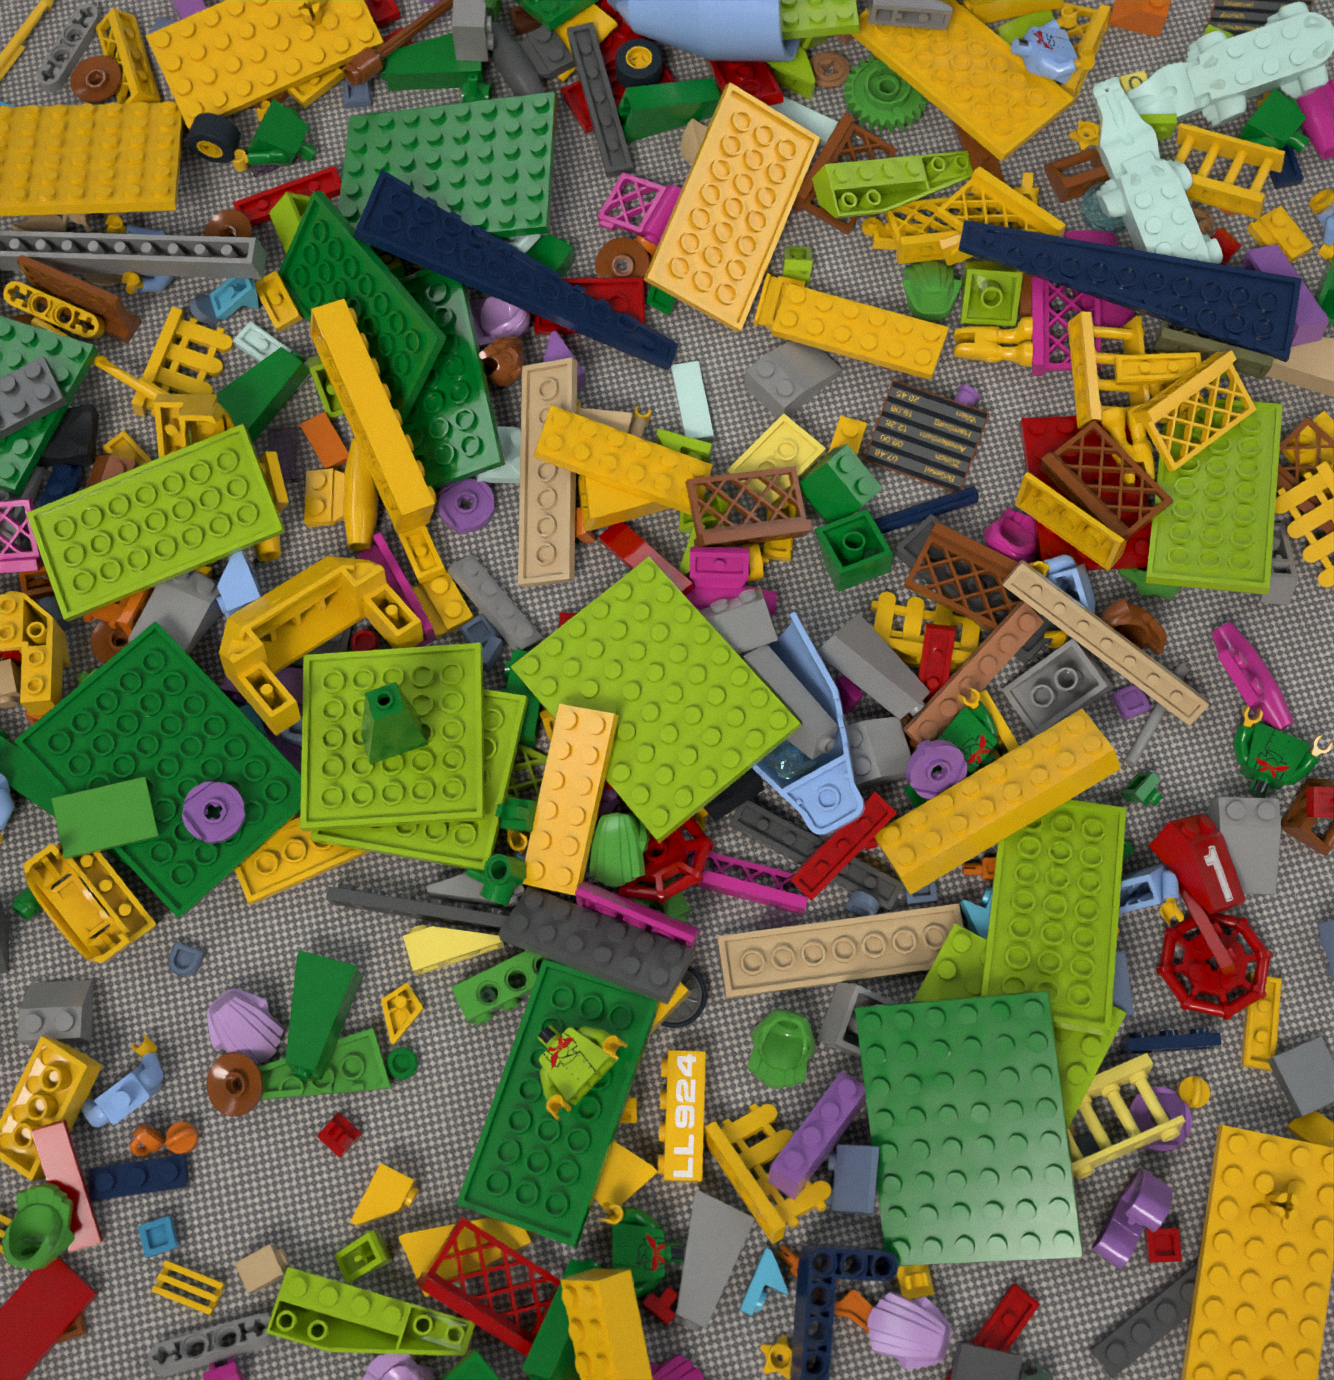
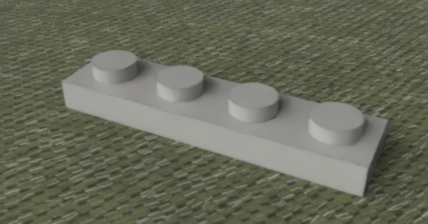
[447,554,543,651]

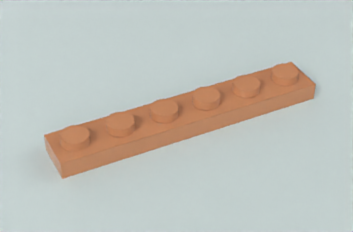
[903,601,1044,745]

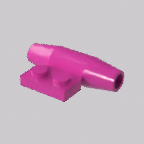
[1296,79,1334,159]
[685,547,777,616]
[1211,622,1294,731]

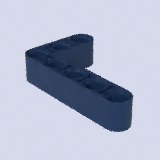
[790,1243,898,1380]

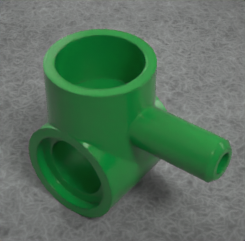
[461,74,492,103]
[466,854,527,906]

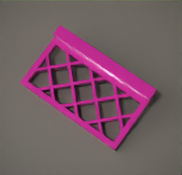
[1032,276,1101,376]
[0,498,45,573]

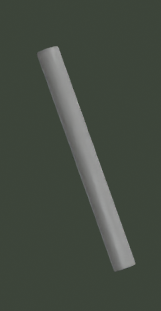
[1124,664,1189,767]

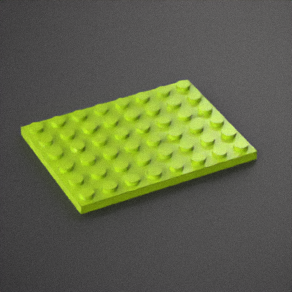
[511,557,801,843]

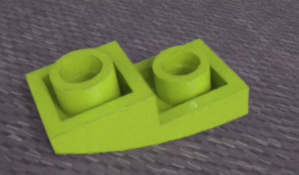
[996,10,1054,45]

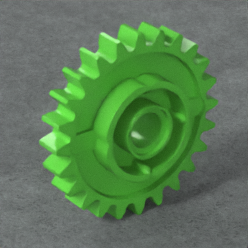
[843,55,928,133]

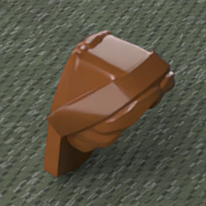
[1097,598,1167,656]

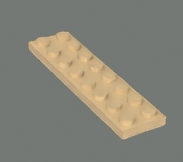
[518,357,577,587]
[717,904,963,999]

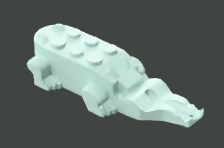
[1125,1,1334,127]
[1092,77,1223,264]

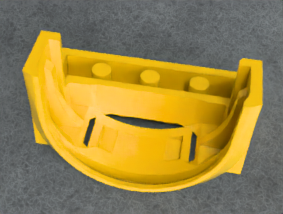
[154,394,234,458]
[23,842,157,964]

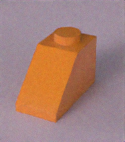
[1109,0,1171,37]

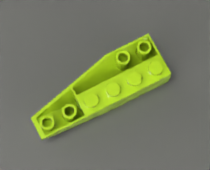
[812,151,973,219]
[266,1267,475,1356]

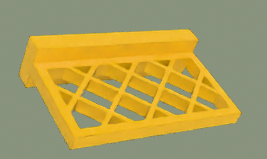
[1051,2,1111,106]
[936,166,1066,275]
[884,195,1003,264]
[1131,350,1257,472]

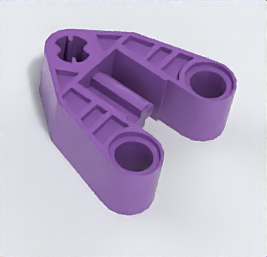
[1092,1167,1173,1269]

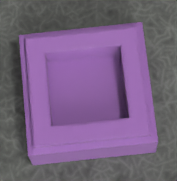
[1110,684,1152,722]

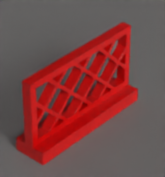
[415,1216,561,1357]

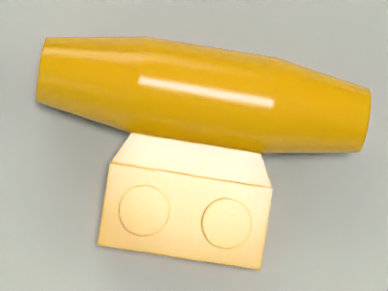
[304,438,378,551]
[252,451,289,562]

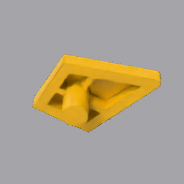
[381,983,424,1045]

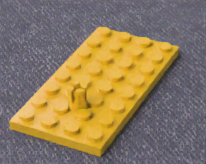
[146,0,384,131]
[851,0,1075,162]
[643,82,821,332]
[1181,1124,1334,1380]

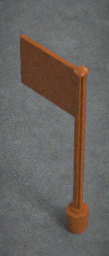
[342,0,453,86]

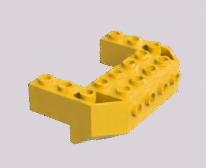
[219,556,424,736]
[0,591,70,716]

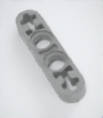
[36,3,102,93]
[147,1313,276,1377]

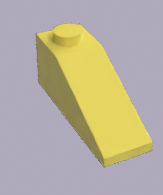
[403,925,504,976]

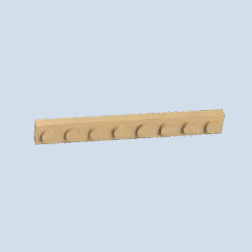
[1003,560,1210,726]

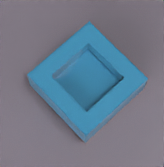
[138,1216,180,1258]

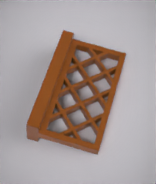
[792,112,898,235]
[17,254,142,344]
[1277,416,1334,534]
[1041,420,1173,544]
[685,466,813,547]
[903,522,1023,631]

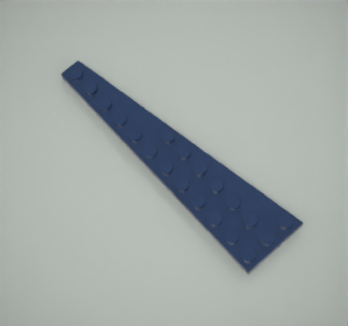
[353,169,678,371]
[958,220,1302,362]

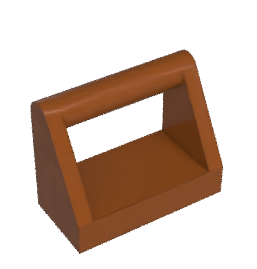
[1044,148,1111,203]
[1281,778,1334,856]

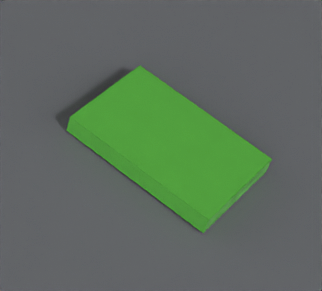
[51,777,159,859]

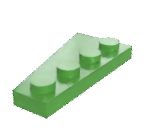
[259,1028,392,1100]

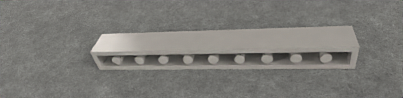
[0,230,267,279]

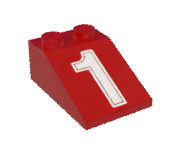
[1149,813,1246,915]

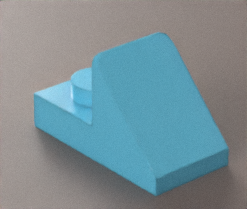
[209,278,259,320]
[959,886,993,940]
[739,1248,789,1316]

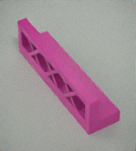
[358,532,437,647]
[690,851,808,915]

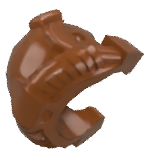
[479,335,525,388]

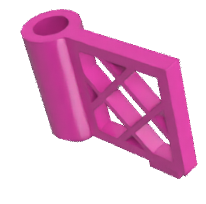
[597,172,682,246]

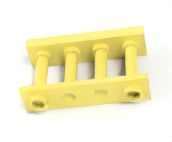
[1067,1053,1185,1180]

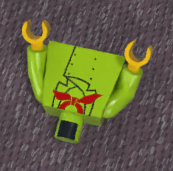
[538,1025,627,1120]

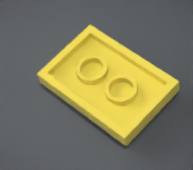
[726,413,826,511]

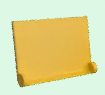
[554,4,618,83]

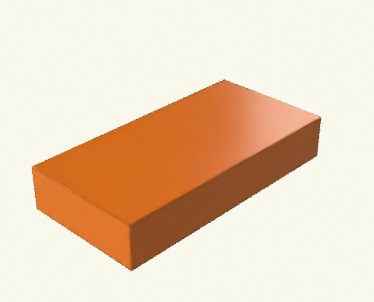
[300,411,349,469]

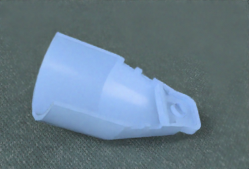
[607,0,801,62]
[752,611,865,836]

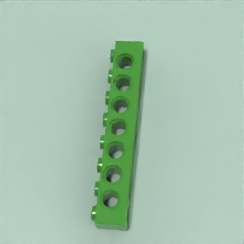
[451,878,690,1026]

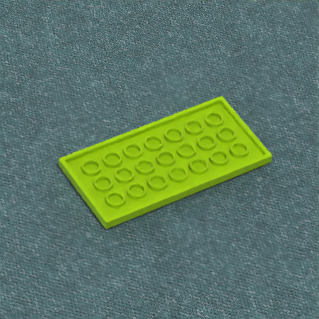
[1145,398,1283,595]
[26,424,286,622]
[980,800,1126,1036]

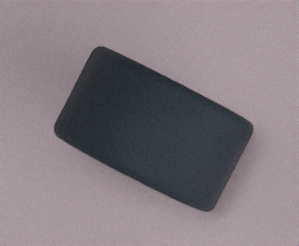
[615,39,663,89]
[187,113,241,163]

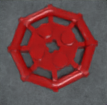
[617,815,714,904]
[1156,912,1273,1021]

